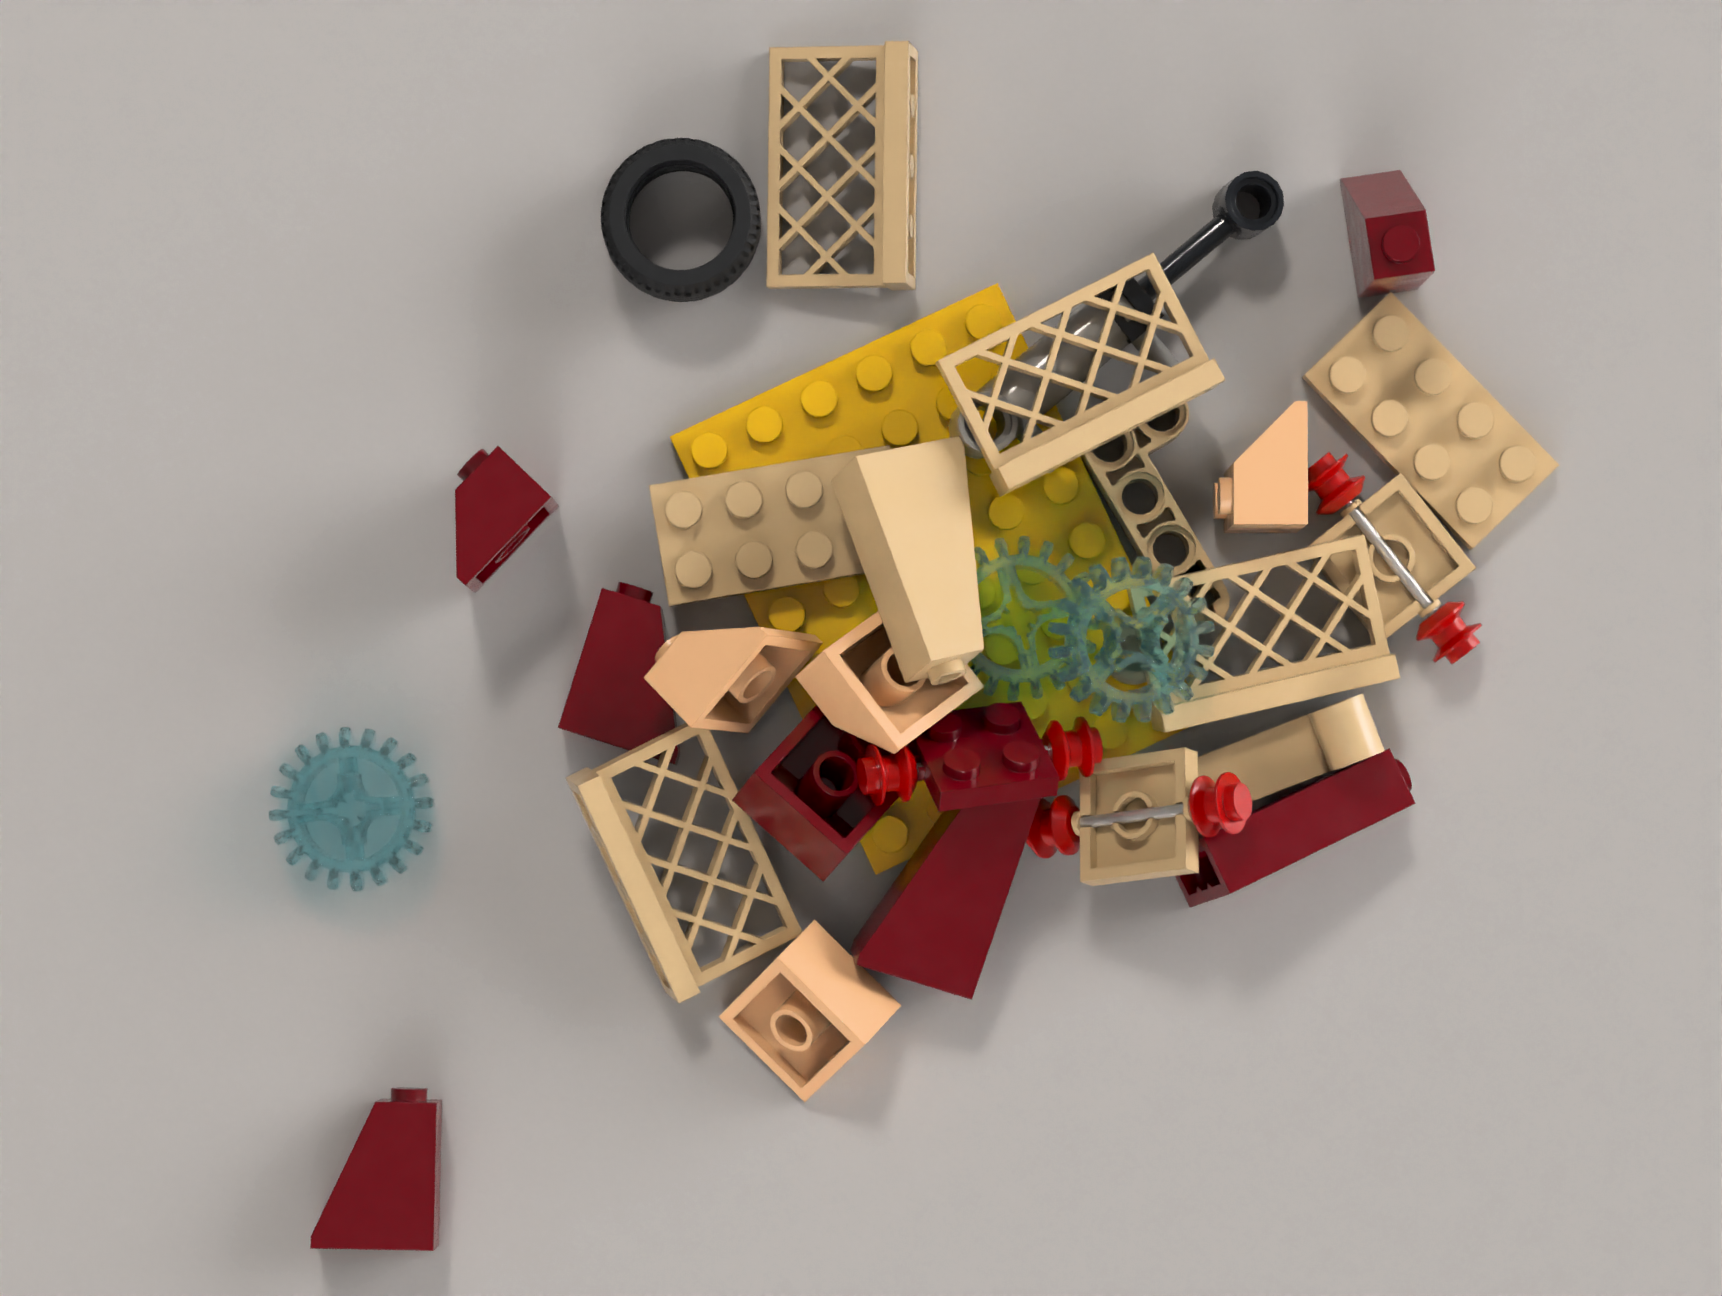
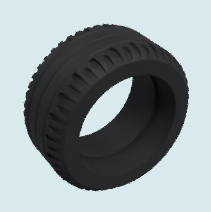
[601,138,761,302]

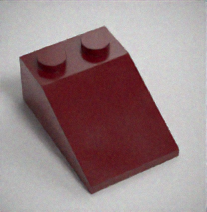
[732,704,909,882]

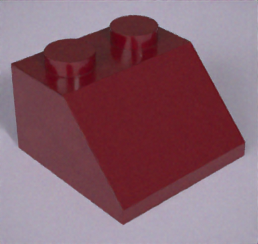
[455,446,559,593]

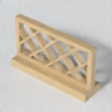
[766,41,918,291]
[936,252,1225,497]
[1127,534,1400,733]
[566,723,802,1003]

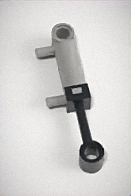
[948,171,1284,473]

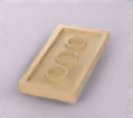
[1302,292,1559,550]
[649,445,890,607]

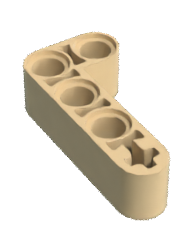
[1081,403,1230,632]
[1198,693,1385,801]

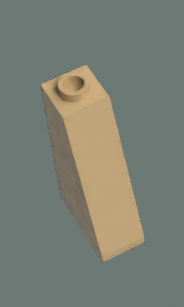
[831,436,984,685]

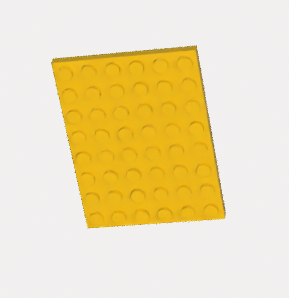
[670,283,1189,875]

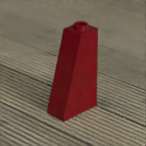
[1175,748,1416,908]
[850,798,1041,1000]

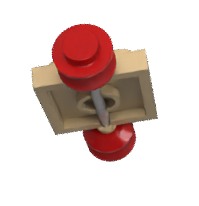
[1308,452,1482,665]
[1026,747,1252,886]

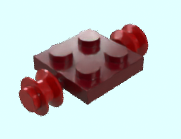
[856,701,1103,812]

